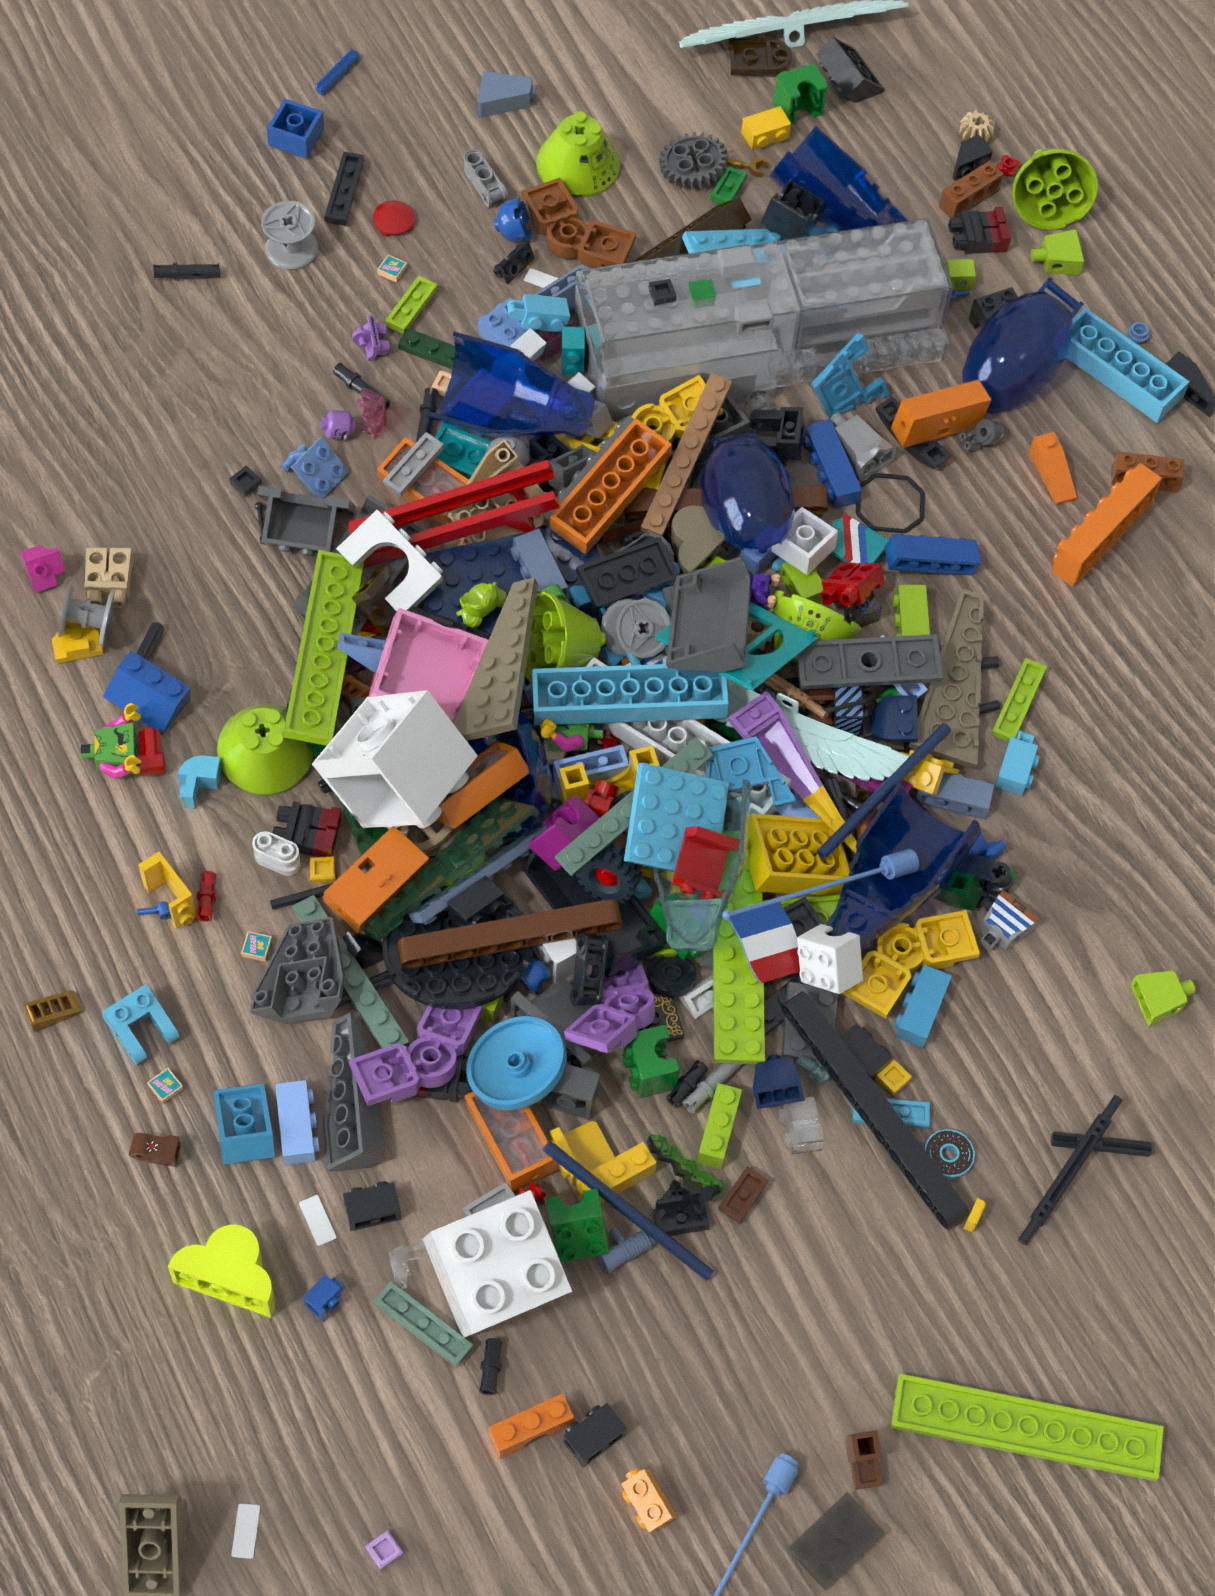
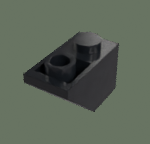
[952,134,993,181]

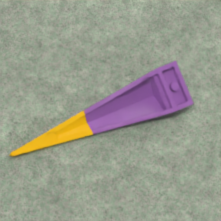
[728,691,865,860]

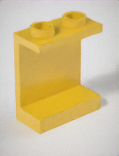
[138,852,197,929]

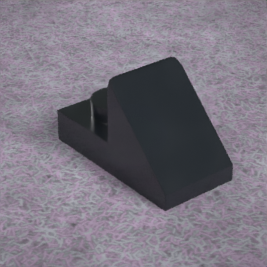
[342,931,384,970]

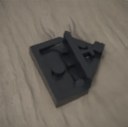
[653,1179,709,1236]

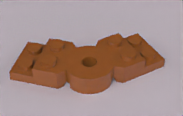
[521,178,636,270]

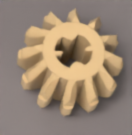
[959,110,995,144]

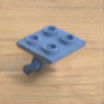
[280,437,349,498]

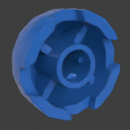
[494,197,532,242]

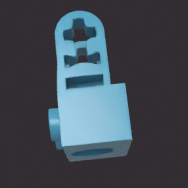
[102,984,180,1065]

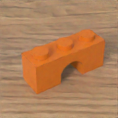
[489,1393,574,1459]

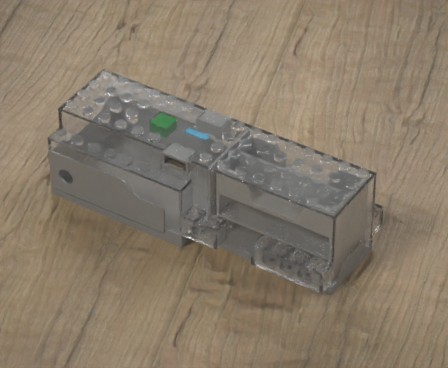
[574,218,953,422]

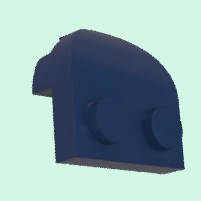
[870,695,918,743]

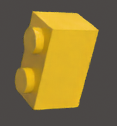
[741,106,791,150]

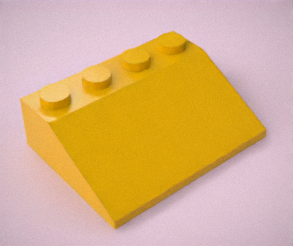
[749,813,853,896]

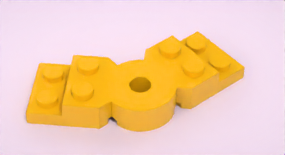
[632,375,723,490]
[842,910,980,1019]

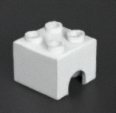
[797,924,863,994]

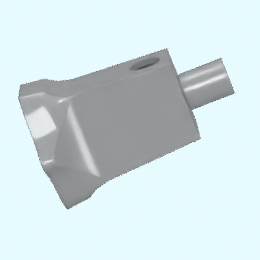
[830,412,896,480]

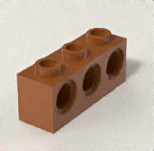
[939,161,1003,218]
[1111,451,1184,493]

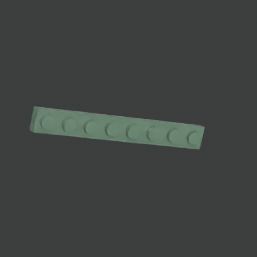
[555,737,713,876]
[292,895,410,1049]

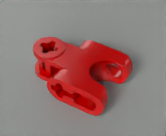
[585,780,620,818]

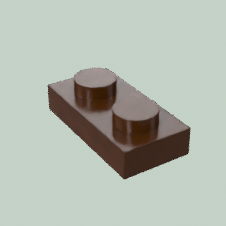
[718,1166,769,1224]

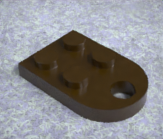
[728,38,792,75]

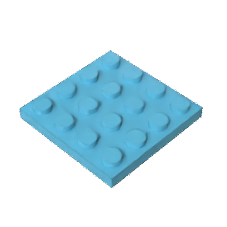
[624,763,729,872]

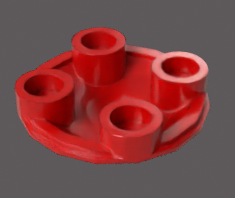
[372,200,415,237]

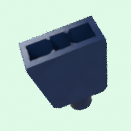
[753,1054,805,1109]

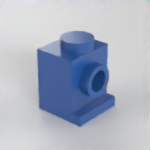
[303,1274,345,1322]

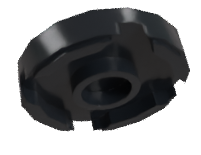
[647,954,696,997]

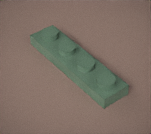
[374,1281,473,1368]

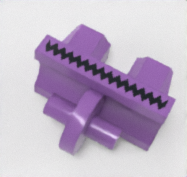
[352,315,390,361]

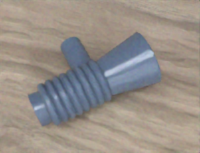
[596,1227,655,1275]

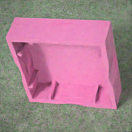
[369,608,488,723]

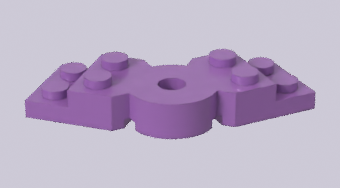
[564,963,655,1053]
[349,1005,484,1106]

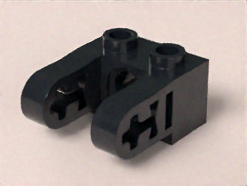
[745,407,805,460]

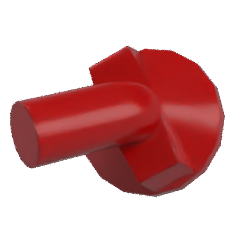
[596,730,619,749]

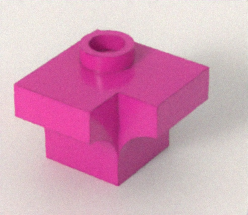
[20,545,65,593]

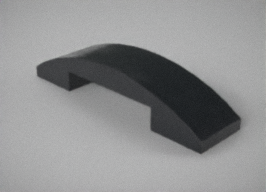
[875,396,951,469]

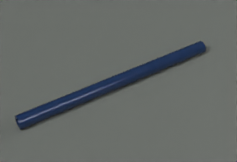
[816,723,951,859]
[542,1140,714,1281]

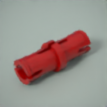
[196,871,217,922]

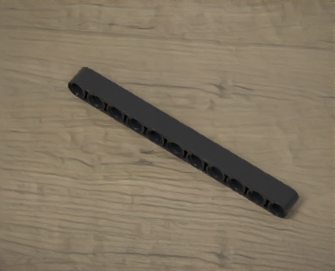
[781,991,970,1230]

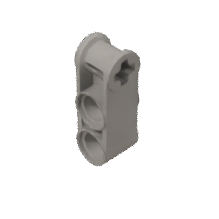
[464,149,508,207]

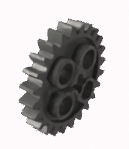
[659,132,728,189]

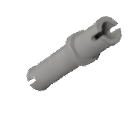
[682,1063,743,1113]

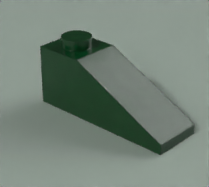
[902,864,984,911]

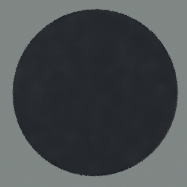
[383,886,533,1010]

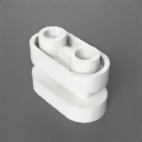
[252,831,301,876]

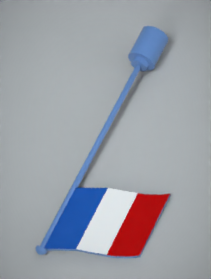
[722,849,919,983]

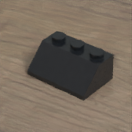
[816,37,885,103]

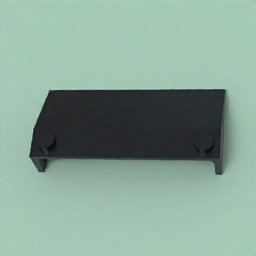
[522,851,672,978]

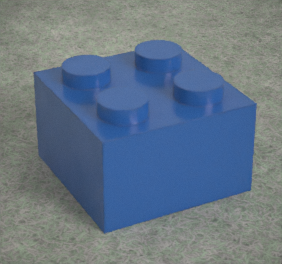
[267,98,324,158]

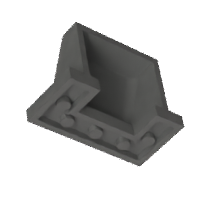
[257,486,355,556]
[511,980,598,1068]

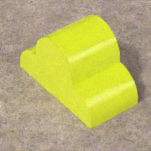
[168,1225,275,1318]

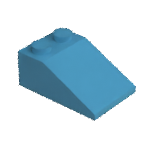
[213,1083,275,1165]

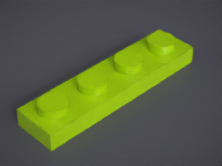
[991,658,1047,743]

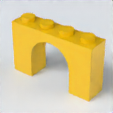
[559,745,660,804]

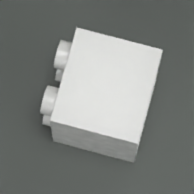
[312,690,478,829]
[423,1190,572,1337]

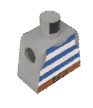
[980,890,1039,950]

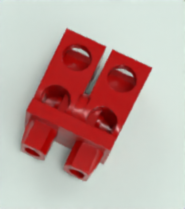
[820,562,885,606]

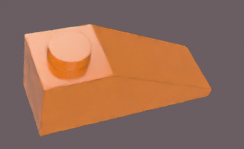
[1029,432,1077,505]

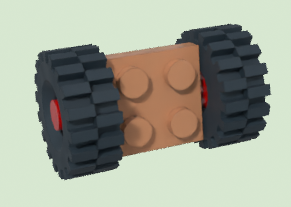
[576,791,643,903]

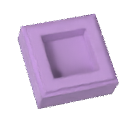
[365,1530,403,1571]

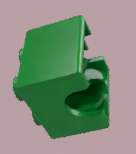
[773,64,828,124]
[622,1025,680,1098]
[546,1188,610,1263]

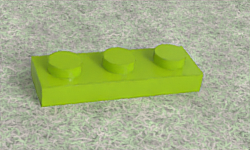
[385,275,438,334]

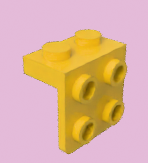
[900,750,960,795]
[549,1121,615,1186]

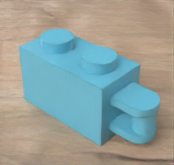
[507,294,570,332]
[995,730,1040,796]

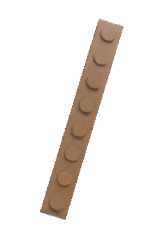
[641,373,732,537]

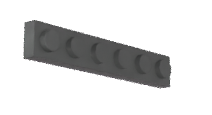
[543,416,634,529]

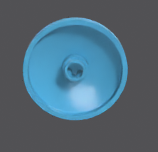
[466,1016,567,1110]

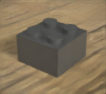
[541,1061,600,1120]

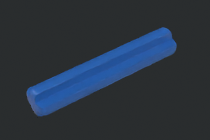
[315,49,359,95]

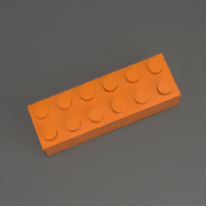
[550,418,672,555]
[1051,463,1162,587]

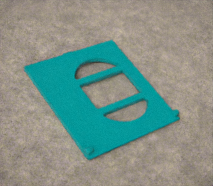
[655,602,818,690]

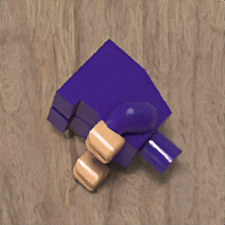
[750,573,780,610]

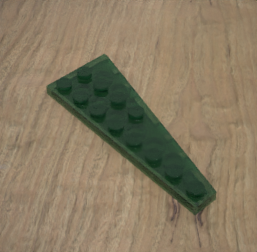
[362,797,540,941]

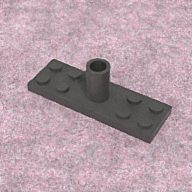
[796,634,943,689]

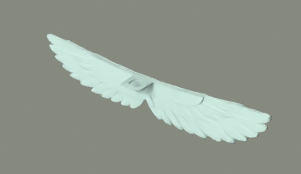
[679,0,909,48]
[663,645,909,782]

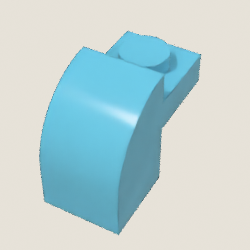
[177,755,222,809]

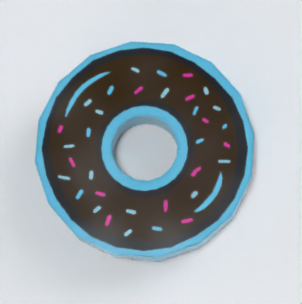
[924,1129,975,1180]

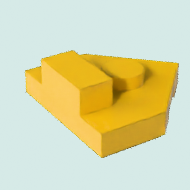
[52,622,103,664]

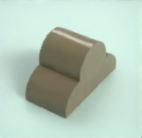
[670,505,750,575]
[119,1494,188,1596]

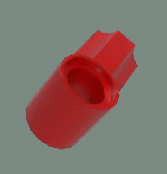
[138,727,165,776]

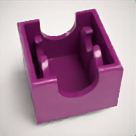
[528,795,600,871]

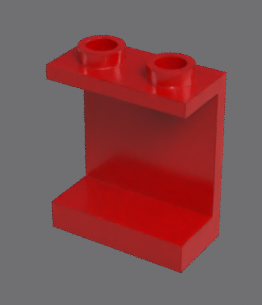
[672,826,740,902]

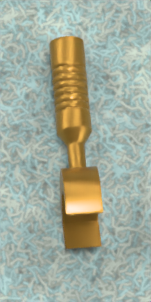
[726,158,769,178]

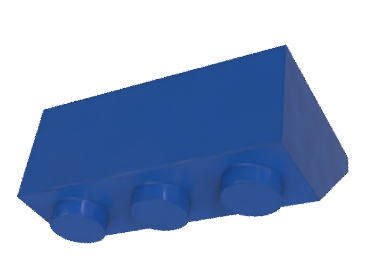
[103,650,191,735]

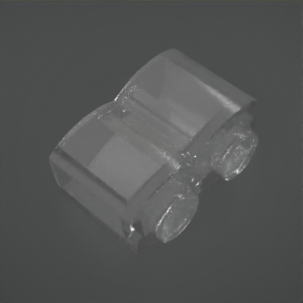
[779,1097,824,1155]

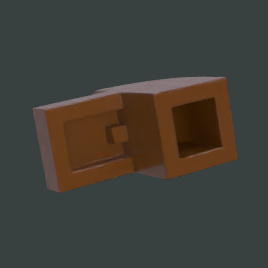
[846,1430,883,1490]

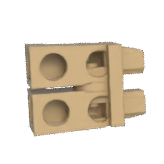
[84,548,134,608]

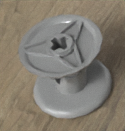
[261,201,319,269]
[58,580,115,647]
[601,598,671,658]

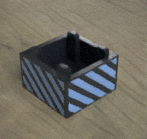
[831,686,868,737]

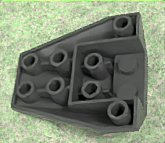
[250,917,345,1024]

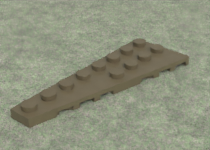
[453,578,538,741]
[909,589,984,769]

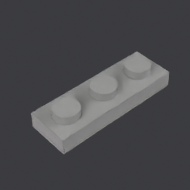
[383,432,444,497]

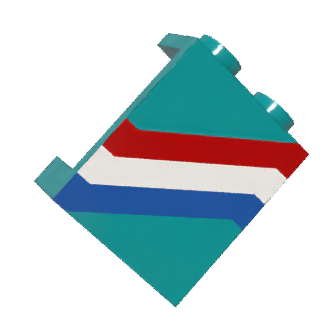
[831,514,888,571]

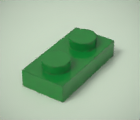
[710,166,747,204]

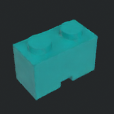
[561,327,585,376]

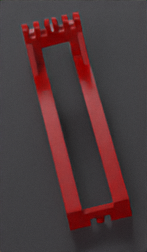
[348,460,560,568]

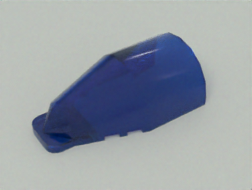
[769,126,917,247]
[426,331,595,438]
[827,783,981,950]

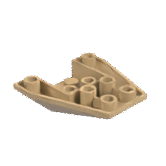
[447,438,546,544]

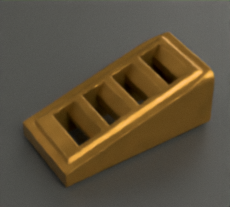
[23,990,82,1032]

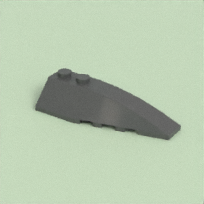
[323,1012,385,1172]

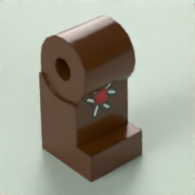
[128,1133,181,1167]

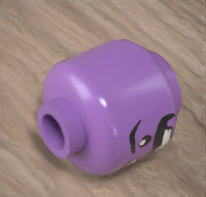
[321,410,355,440]

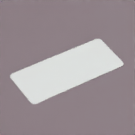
[524,268,558,288]
[299,1195,336,1246]
[231,1504,260,1559]

